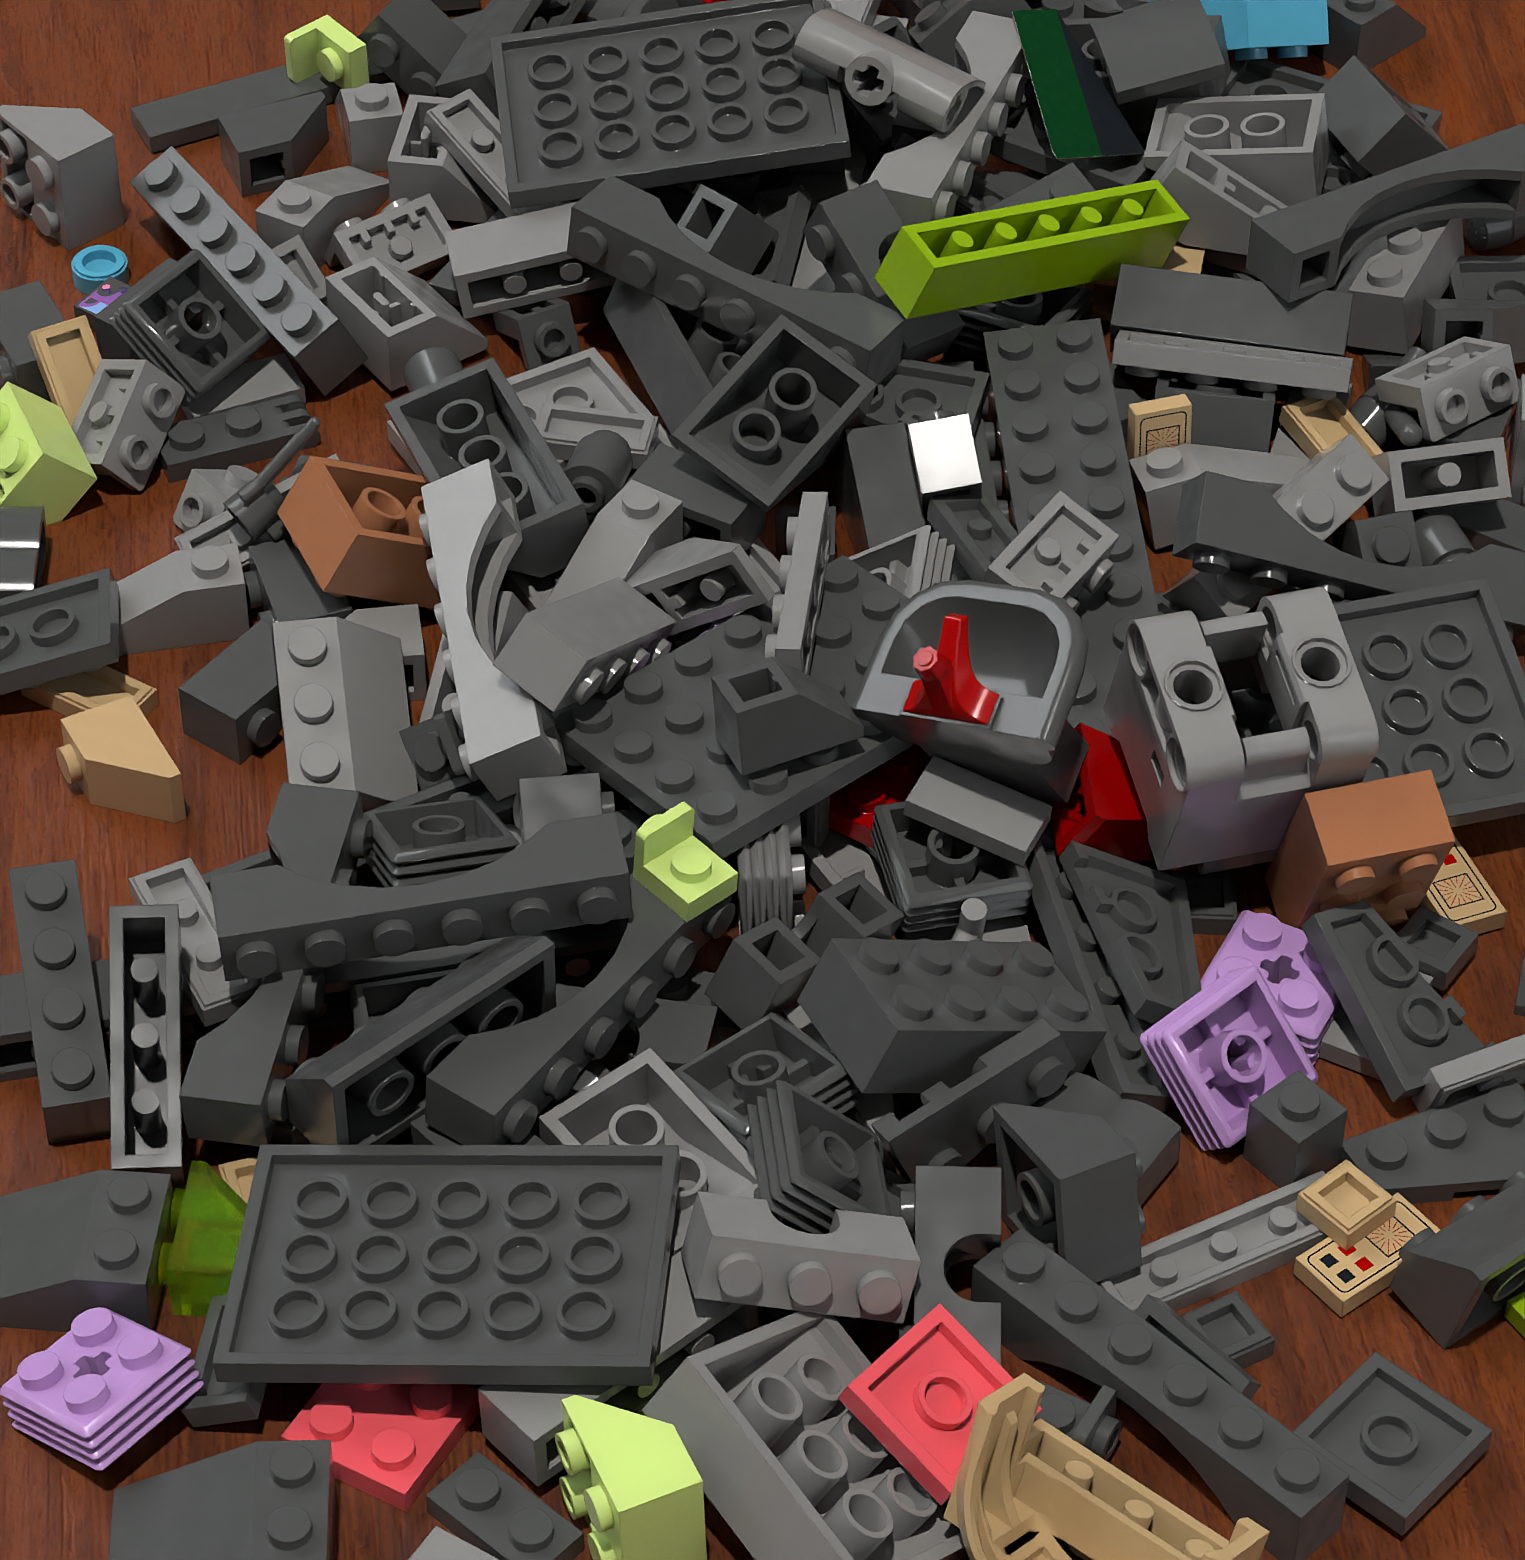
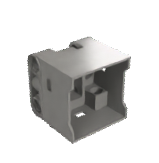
[1103,587,1379,871]

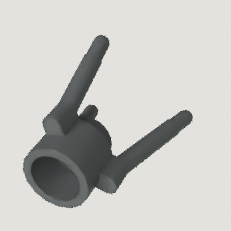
[223,417,321,542]

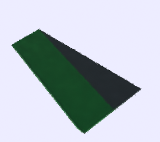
[1012,9,1145,159]

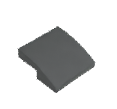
[1089,0,1226,105]

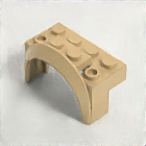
[943,1373,1270,1560]

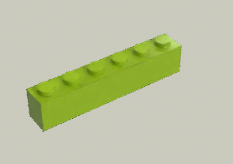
[874,179,1190,320]

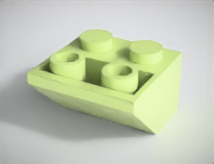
[0,381,98,526]
[555,1395,707,1560]

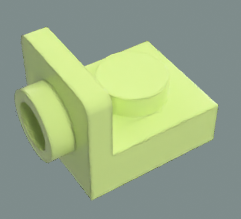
[284,15,370,89]
[633,802,738,922]

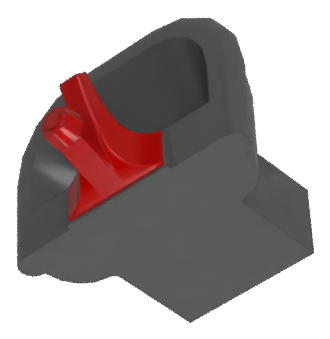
[851,580,1089,804]

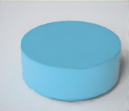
[71,245,130,295]

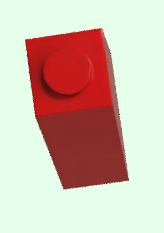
[1048,723,1164,861]

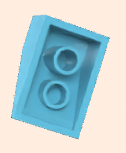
[1200,0,1329,61]

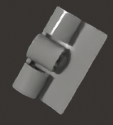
[792,8,986,133]

